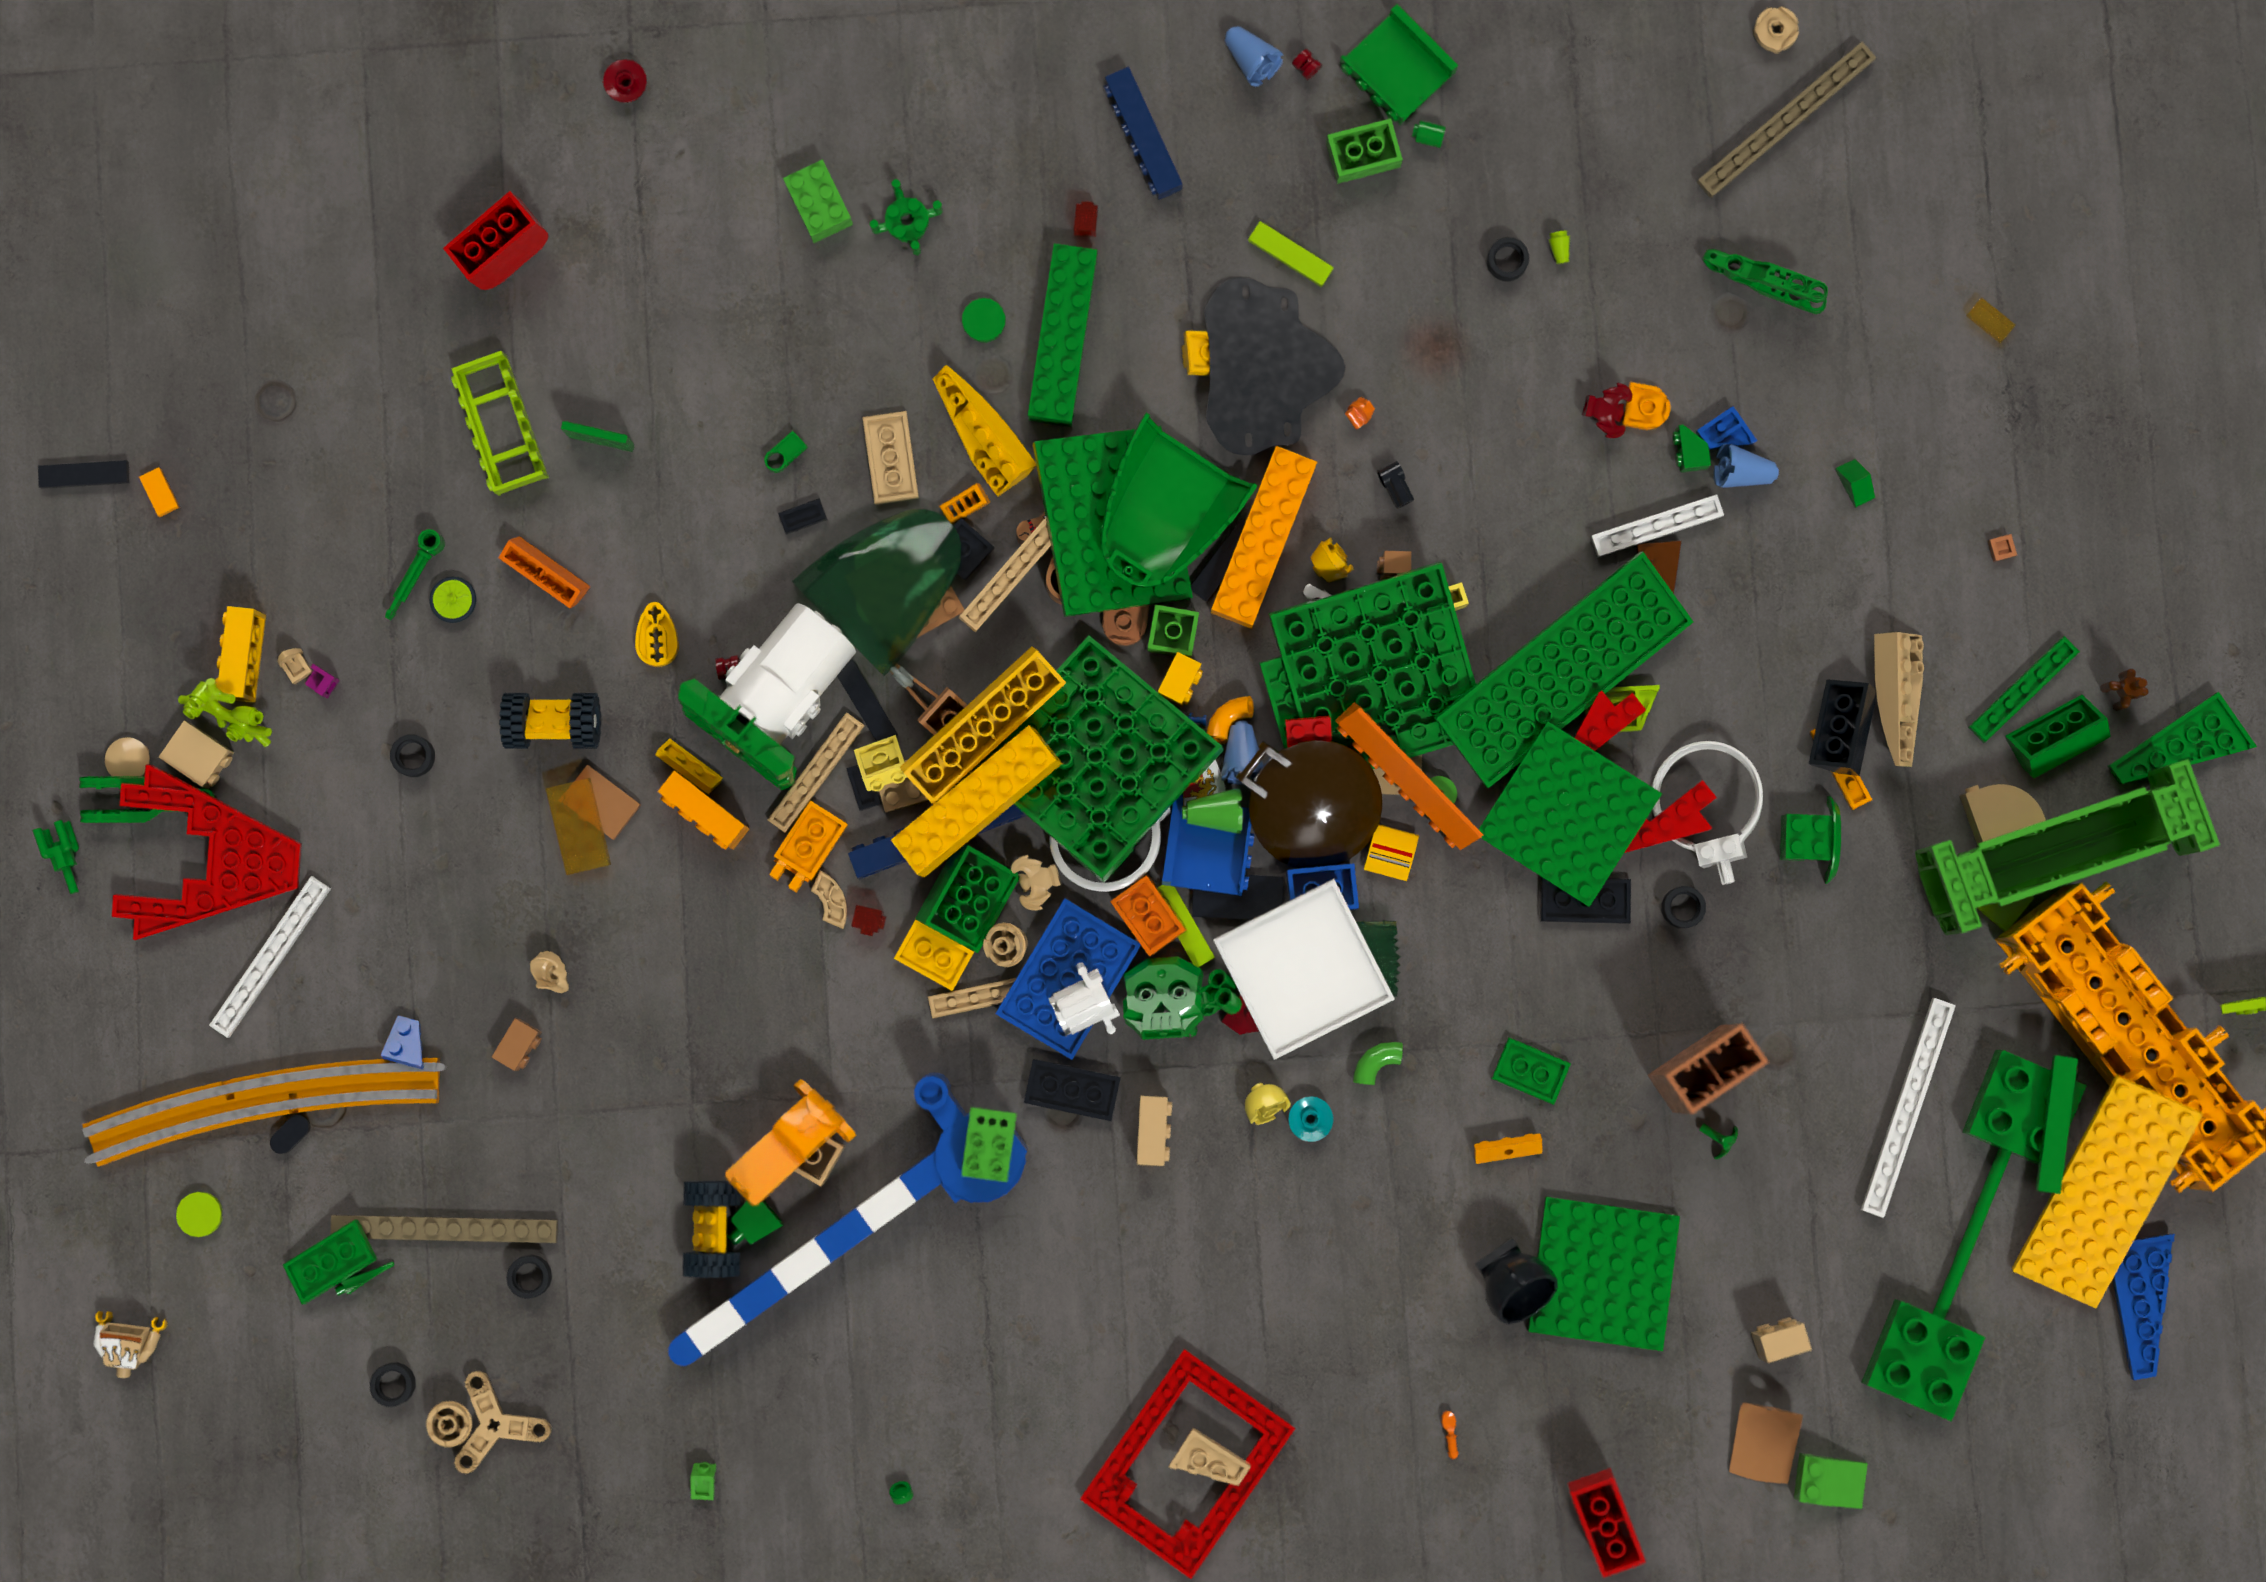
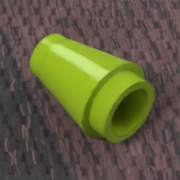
[1548,231,1570,264]

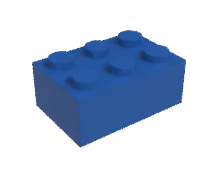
[1286,864,1359,910]

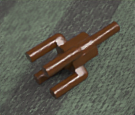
[2100,669,2149,711]

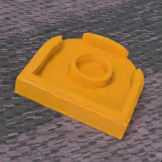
[1622,382,1670,430]

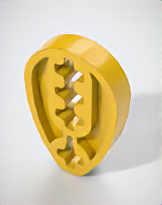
[635,602,679,667]

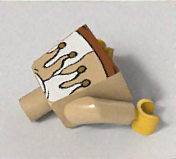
[94,1311,168,1378]

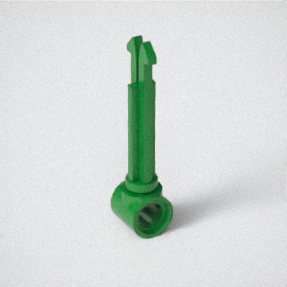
[385,529,445,620]

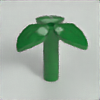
[1699,1123,1738,1160]

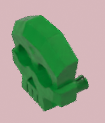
[1123,957,1204,1040]

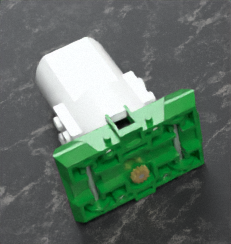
[678,603,856,790]

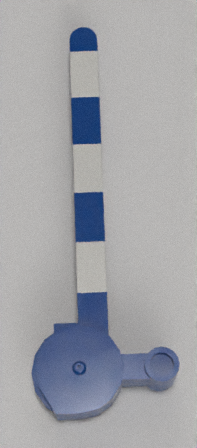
[668,1072,1028,1366]

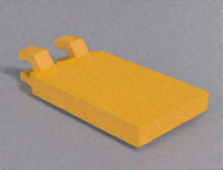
[769,800,848,893]

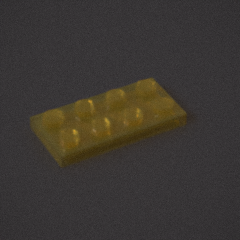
[546,778,611,875]

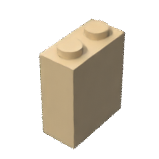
[159,721,234,789]

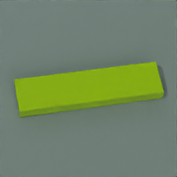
[1248,221,1334,287]
[1158,885,1215,967]

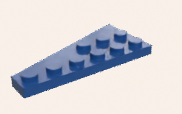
[2112,1233,2175,1380]

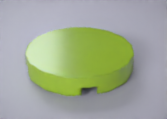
[176,1192,223,1237]

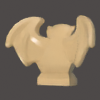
[1011,855,1061,910]

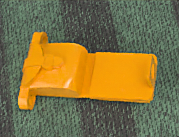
[725,1079,856,1206]

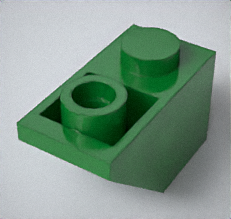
[1673,425,1711,472]

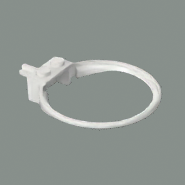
[1652,741,1763,885]
[1049,807,1171,892]

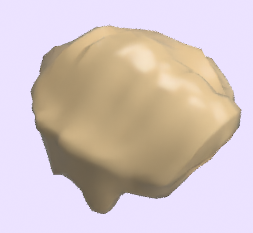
[530,951,569,993]

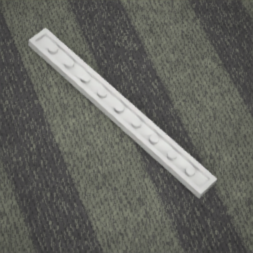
[1861,998,1956,1218]

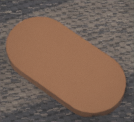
[1103,605,1149,646]

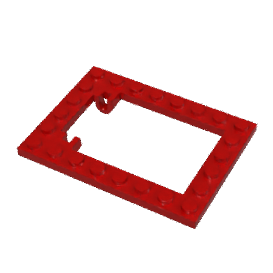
[1080,1349,1296,1579]

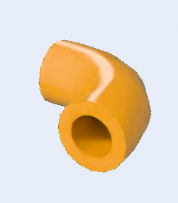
[1206,696,1254,744]

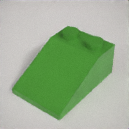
[1794,1453,1868,1509]

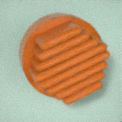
[1345,397,1375,429]

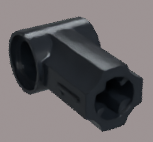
[1377,461,1414,509]

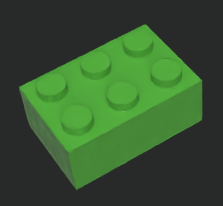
[1326,118,1403,184]
[783,159,853,243]

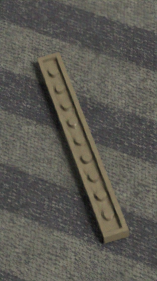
[1697,42,1876,198]
[330,1215,558,1243]

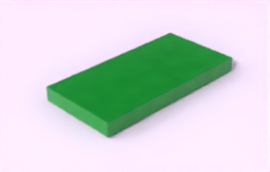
[283,1220,377,1305]

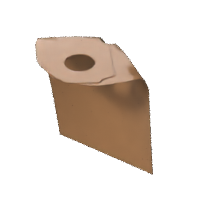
[1729,1403,1803,1484]

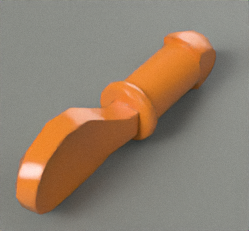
[1441,1411,1459,1459]

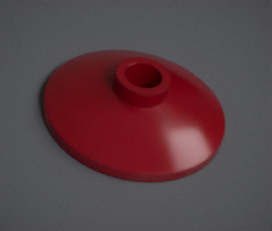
[603,59,647,103]

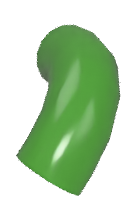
[1353,1042,1403,1085]

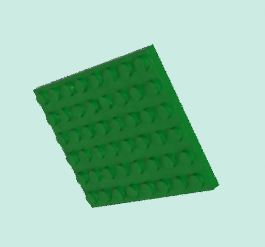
[1033,426,1193,617]

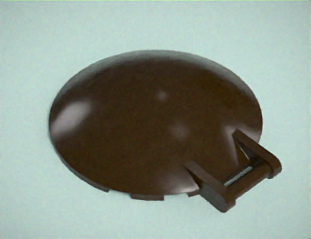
[1235,740,1383,869]

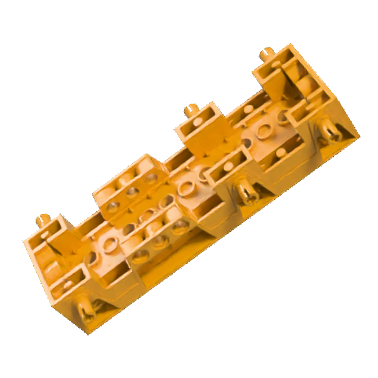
[1994,881,2266,1193]

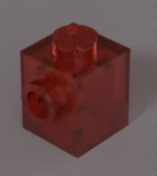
[851,905,887,936]

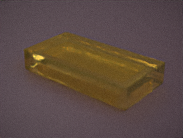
[1966,297,2016,343]

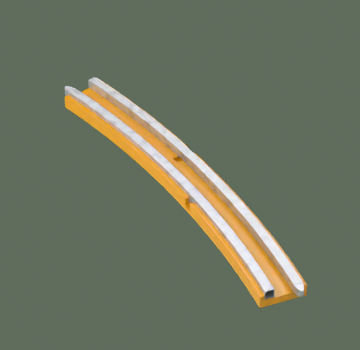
[82,1058,447,1167]

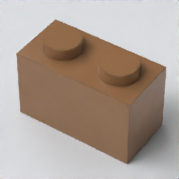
[1377,551,1411,580]
[492,1018,542,1071]

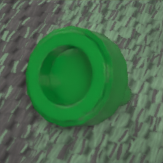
[889,1481,914,1505]

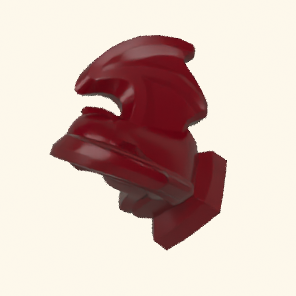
[1582,382,1633,439]

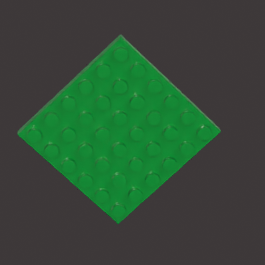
[1478,721,1662,907]
[1528,1196,1680,1351]

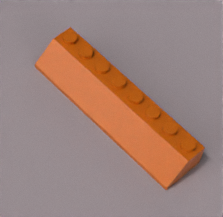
[1335,702,1483,850]

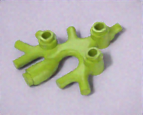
[178,678,272,747]

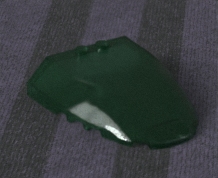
[792,509,962,676]

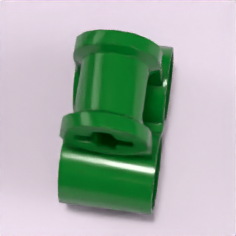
[1200,969,1242,1016]

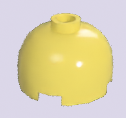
[1245,1083,1291,1125]

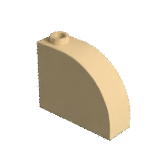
[1960,784,2046,844]

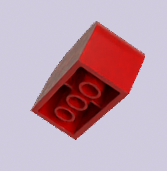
[443,191,548,290]
[1568,1467,1646,1578]

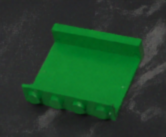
[1339,4,1458,125]

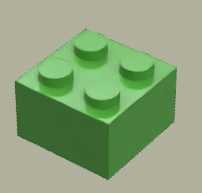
[1148,605,1199,658]

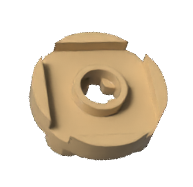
[1753,7,1799,53]

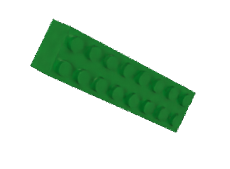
[1028,243,1098,427]

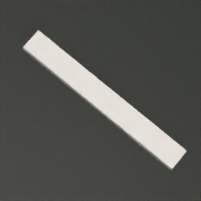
[209,876,331,1038]

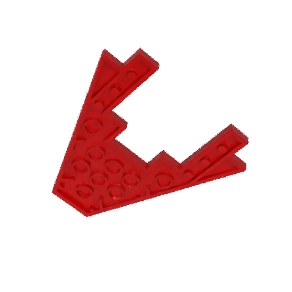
[1574,690,1717,853]
[112,764,302,940]

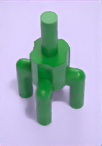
[32,820,79,895]

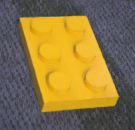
[894,919,974,991]

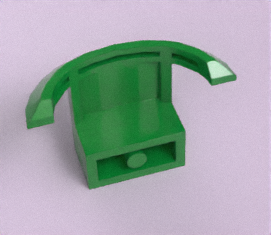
[1780,796,1841,884]

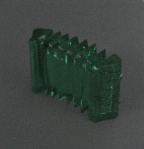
[1356,920,1401,997]

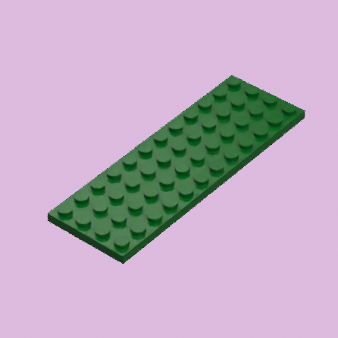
[1434,552,1694,788]

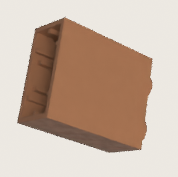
[1647,1024,1768,1114]

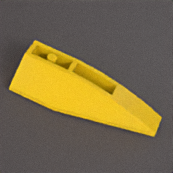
[933,365,1036,497]

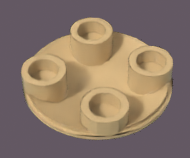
[105,737,150,776]

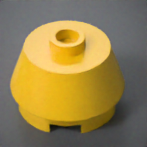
[1311,538,1354,582]

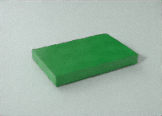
[561,421,634,452]
[1491,1037,1571,1105]

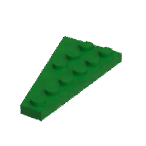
[2107,692,2257,784]

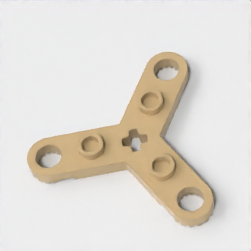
[454,1371,551,1474]

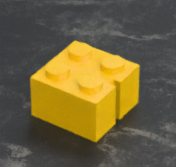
[1158,652,1203,708]

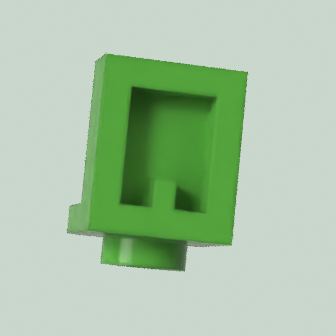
[691,1462,716,1500]

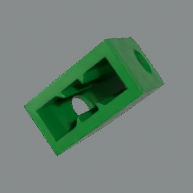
[727,1200,784,1246]

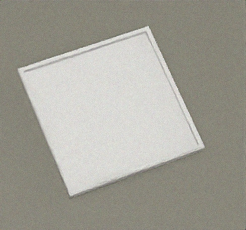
[1213,879,1395,1060]

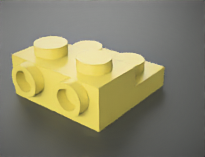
[854,735,907,791]

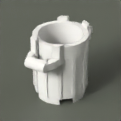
[1048,962,1120,1036]

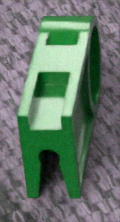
[764,431,808,473]

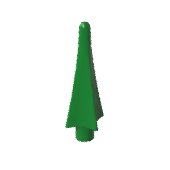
[335,1262,395,1296]

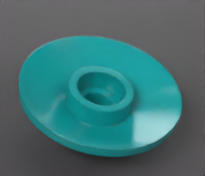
[1288,1097,1333,1142]

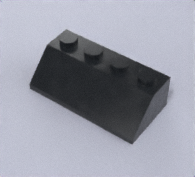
[1808,679,1877,776]

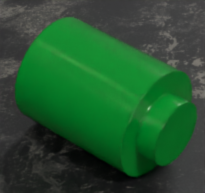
[1412,120,1446,148]

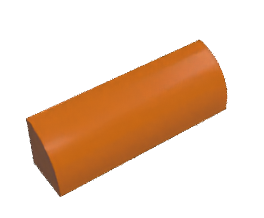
[498,536,591,608]

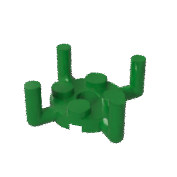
[870,179,943,255]

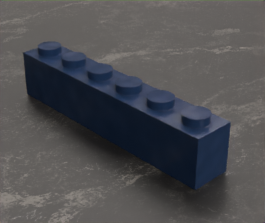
[1103,66,1183,200]

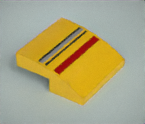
[1364,824,1419,881]

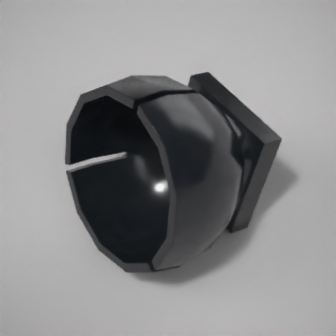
[1475,1238,1558,1325]

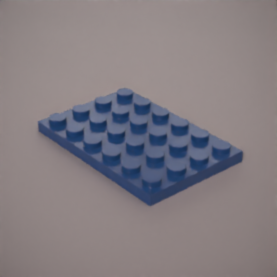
[995,898,1141,1060]

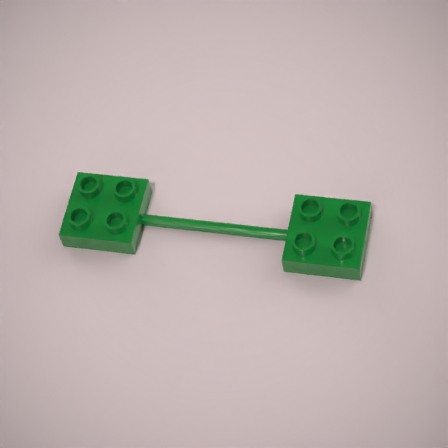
[1861,1050,2086,1422]

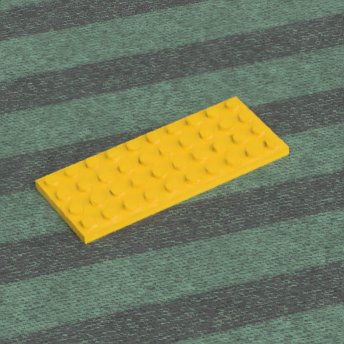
[2012,1074,2203,1308]

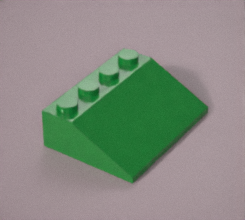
[915,844,1020,953]

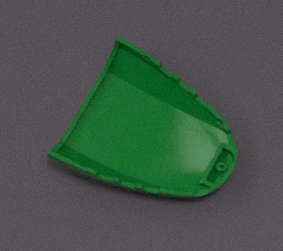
[1101,412,1258,587]

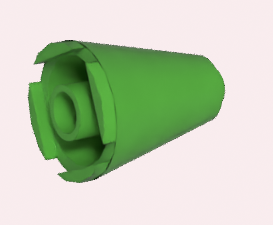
[1182,789,1243,834]

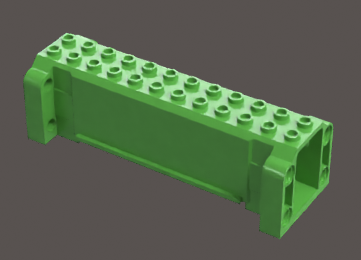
[1915,759,2220,935]

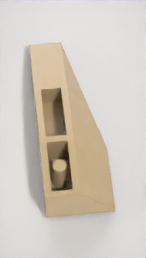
[1874,632,1924,767]

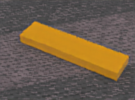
[1810,729,1872,810]

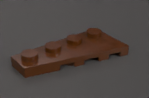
[1636,541,1681,594]

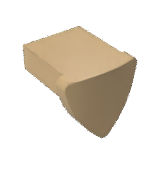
[277,648,313,684]

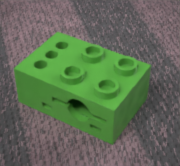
[961,1107,1017,1182]

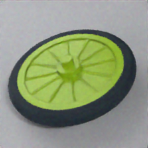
[429,576,477,623]

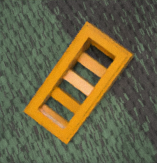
[939,483,991,525]

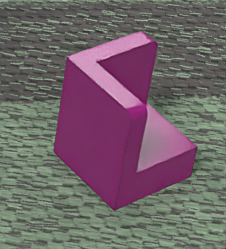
[305,664,340,699]

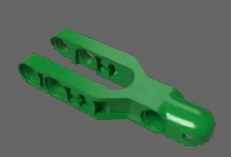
[1702,249,1828,314]
[79,776,215,823]

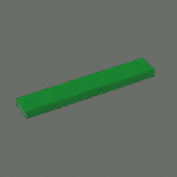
[1968,636,2080,743]
[2036,1055,2078,1194]

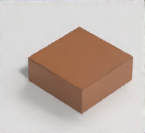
[1988,534,2017,562]

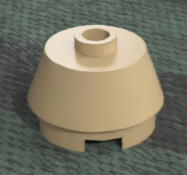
[983,923,1028,967]
[426,1401,472,1447]

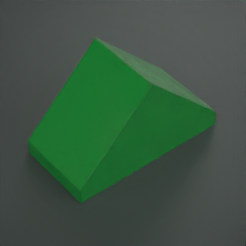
[1835,459,1875,508]

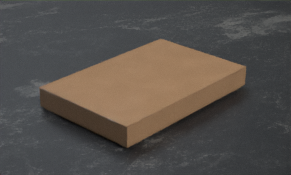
[560,765,641,840]

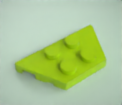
[1583,685,1660,732]
[2220,996,2266,1015]

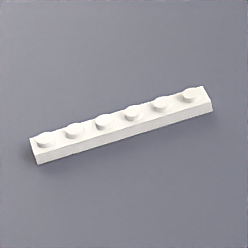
[1591,495,1724,557]

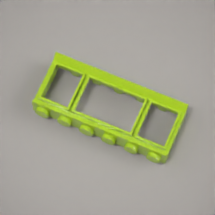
[451,351,549,495]

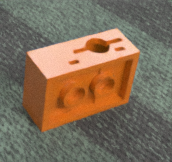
[1110,875,1187,956]

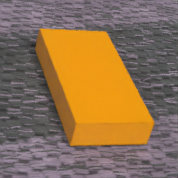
[139,467,180,517]

